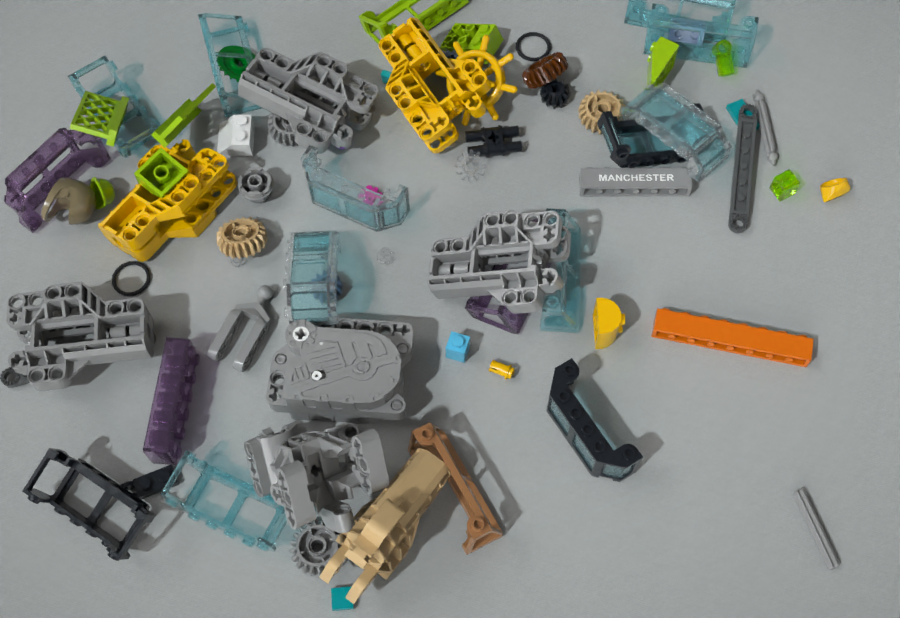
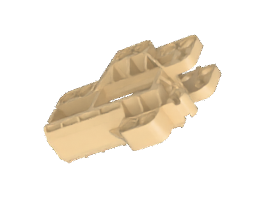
[319,448,451,604]

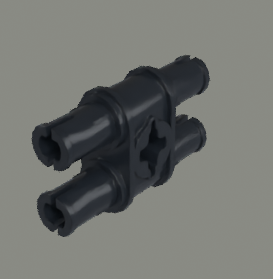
[465,125,522,158]

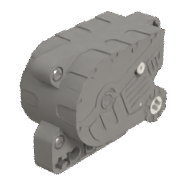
[266,317,414,424]

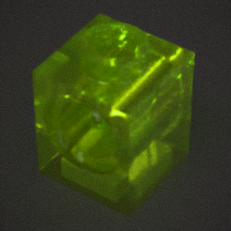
[769,169,800,202]

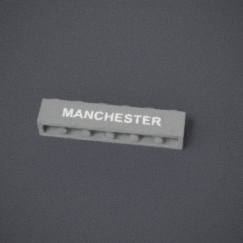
[579,167,692,197]

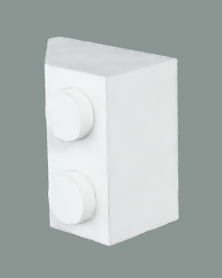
[217,114,255,157]

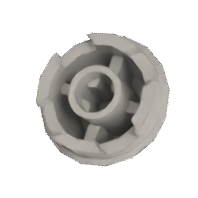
[238,166,274,203]

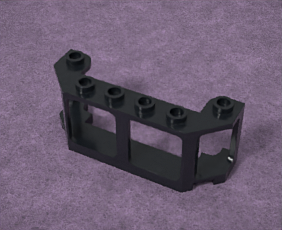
[22,448,156,561]

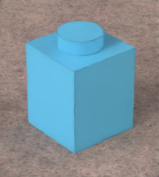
[445,331,470,363]

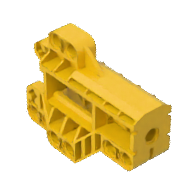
[379,17,491,154]
[98,139,238,262]

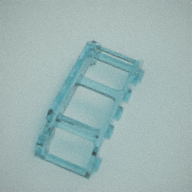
[68,56,161,158]
[161,450,287,552]

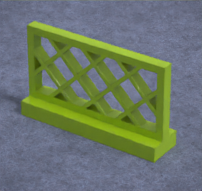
[151,83,216,148]
[70,91,129,147]

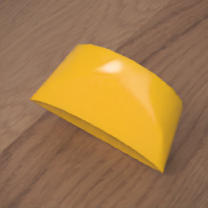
[820,178,851,202]

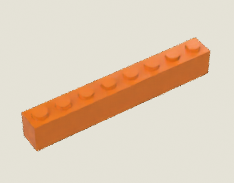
[651,308,813,367]

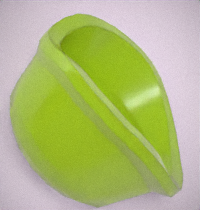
[90,177,115,209]

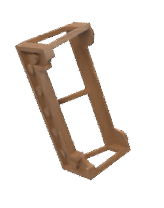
[408,422,504,555]

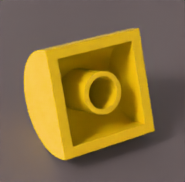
[593,298,625,349]

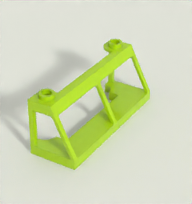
[358,0,469,44]

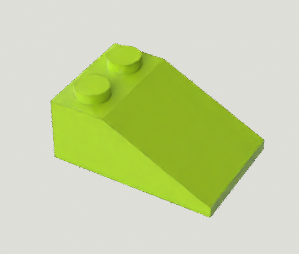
[646,36,679,103]

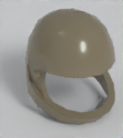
[41,177,96,225]

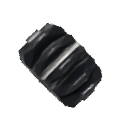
[540,78,570,109]

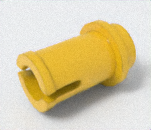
[489,359,515,380]

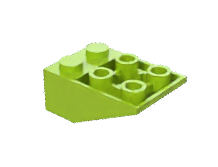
[440,23,504,64]

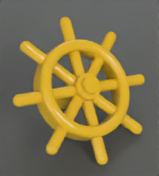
[435,35,518,126]

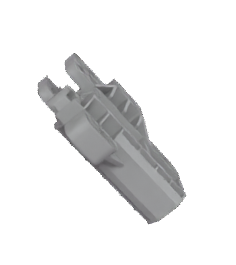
[238,48,379,154]
[427,210,571,314]
[6,281,154,391]

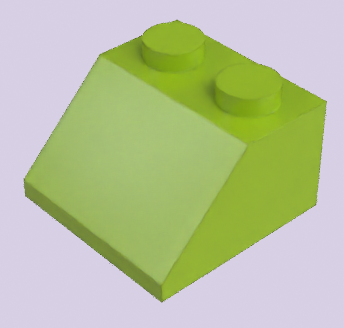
[134,148,189,198]

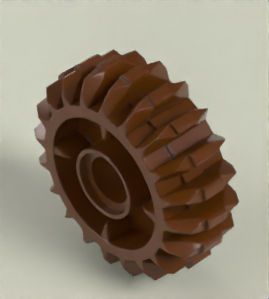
[522,52,568,89]

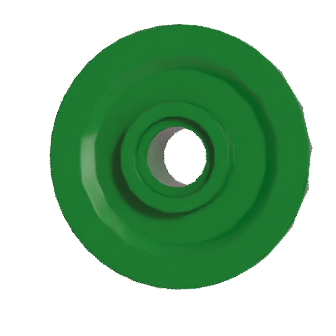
[216,45,255,82]

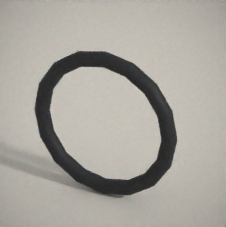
[516,32,551,61]
[112,261,151,296]

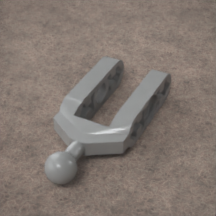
[207,285,273,372]

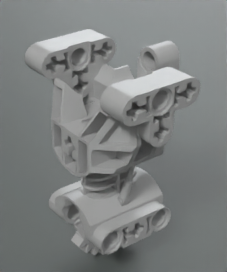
[243,420,389,533]

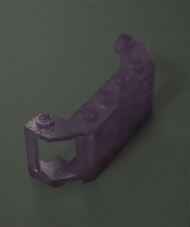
[4,128,111,233]

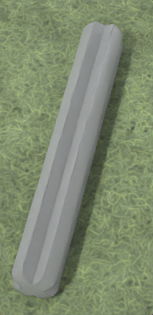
[793,489,840,570]

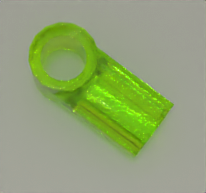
[712,40,734,77]

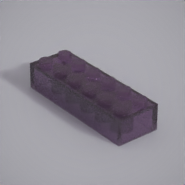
[143,337,200,465]

